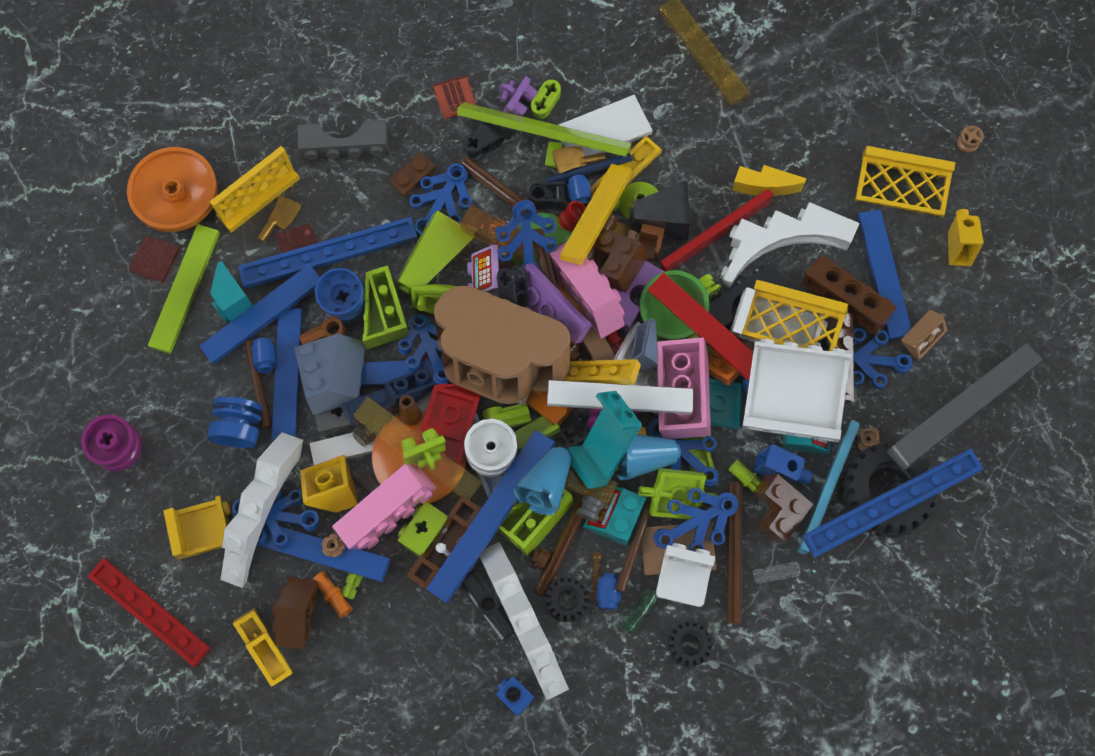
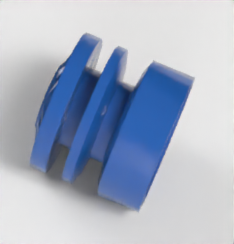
[315,268,365,324]
[207,396,263,448]

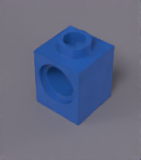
[496,677,535,717]

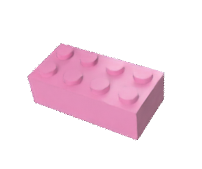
[549,242,625,339]
[657,337,711,439]
[332,464,436,550]

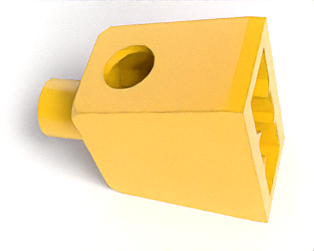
[948,209,984,266]

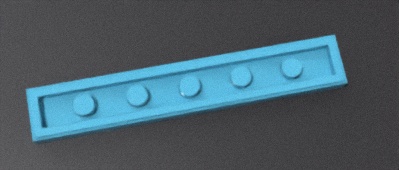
[797,420,860,555]

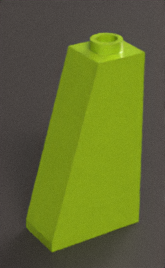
[395,211,476,295]

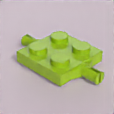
[638,468,717,519]

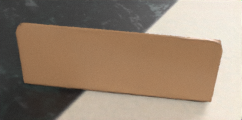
[901,310,948,361]

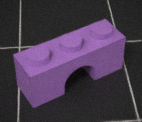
[617,261,664,333]

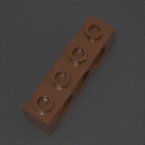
[802,255,897,336]

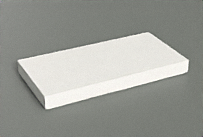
[559,95,653,156]

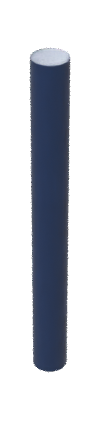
[545,153,633,183]

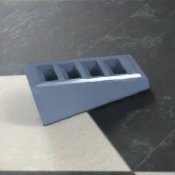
[631,318,658,372]

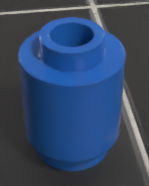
[567,175,593,207]
[251,338,277,373]
[596,573,621,610]

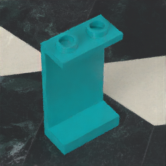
[566,391,642,489]

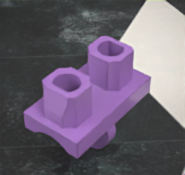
[499,76,538,116]

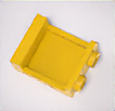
[163,495,232,560]

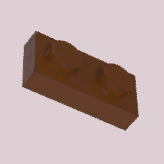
[388,152,436,198]

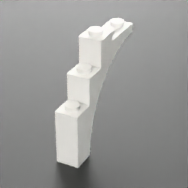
[720,202,859,290]
[220,432,303,588]
[480,542,569,700]

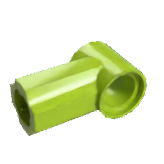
[482,403,531,428]

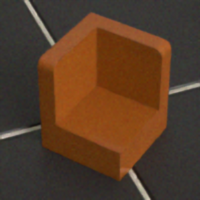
[639,224,665,261]

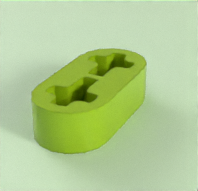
[531,80,561,119]

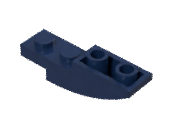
[342,367,437,427]

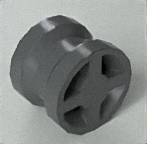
[576,495,605,523]

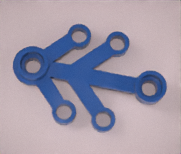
[409,163,472,236]
[495,200,558,270]
[398,314,452,385]
[823,328,913,389]
[648,418,719,488]
[653,487,738,551]
[232,489,320,549]

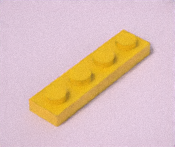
[564,359,641,385]

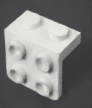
[656,543,715,607]

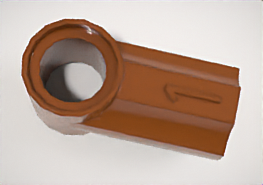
[299,317,347,345]

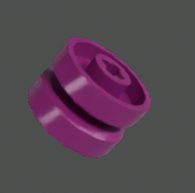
[81,414,143,472]

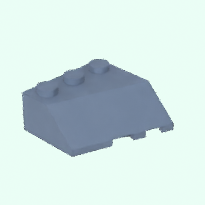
[294,334,367,415]

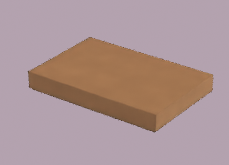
[641,522,717,576]

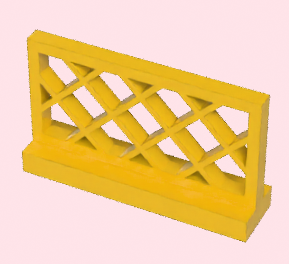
[210,146,300,233]
[855,146,956,217]
[741,280,848,352]

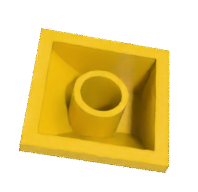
[300,455,358,513]

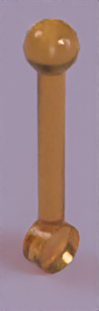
[590,552,602,602]

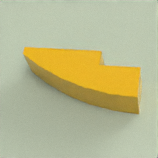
[732,165,806,196]
[233,608,293,687]

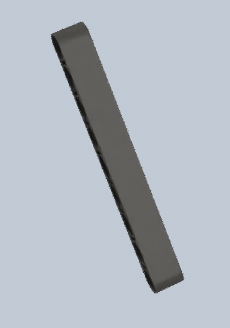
[887,343,1043,471]

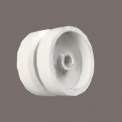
[464,419,518,477]

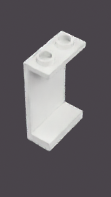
[730,287,828,346]

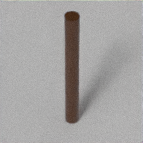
[245,340,271,429]
[615,502,651,593]

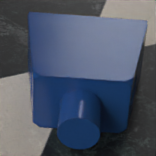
[752,444,813,485]

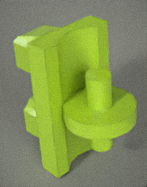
[401,428,446,471]

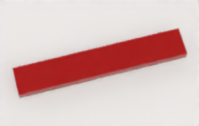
[660,189,774,272]
[647,272,753,381]
[87,558,211,667]

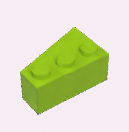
[363,265,409,349]
[497,489,574,556]

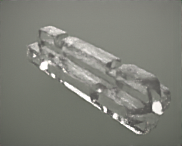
[753,562,801,584]

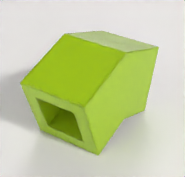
[545,141,562,168]

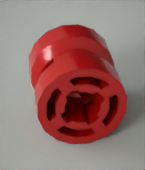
[558,201,586,232]

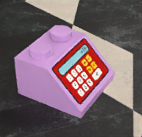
[467,245,500,297]

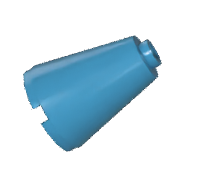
[616,434,681,480]
[513,447,572,516]

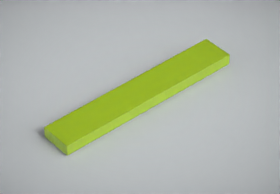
[148,224,220,354]

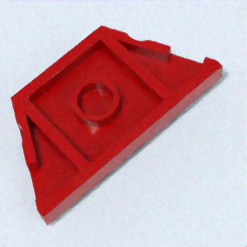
[421,383,481,465]

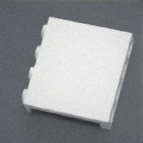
[743,339,852,442]

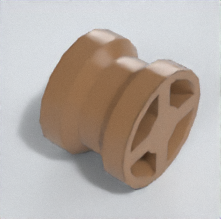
[957,126,984,153]

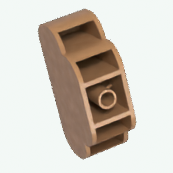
[434,286,570,404]

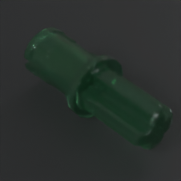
[622,588,659,635]

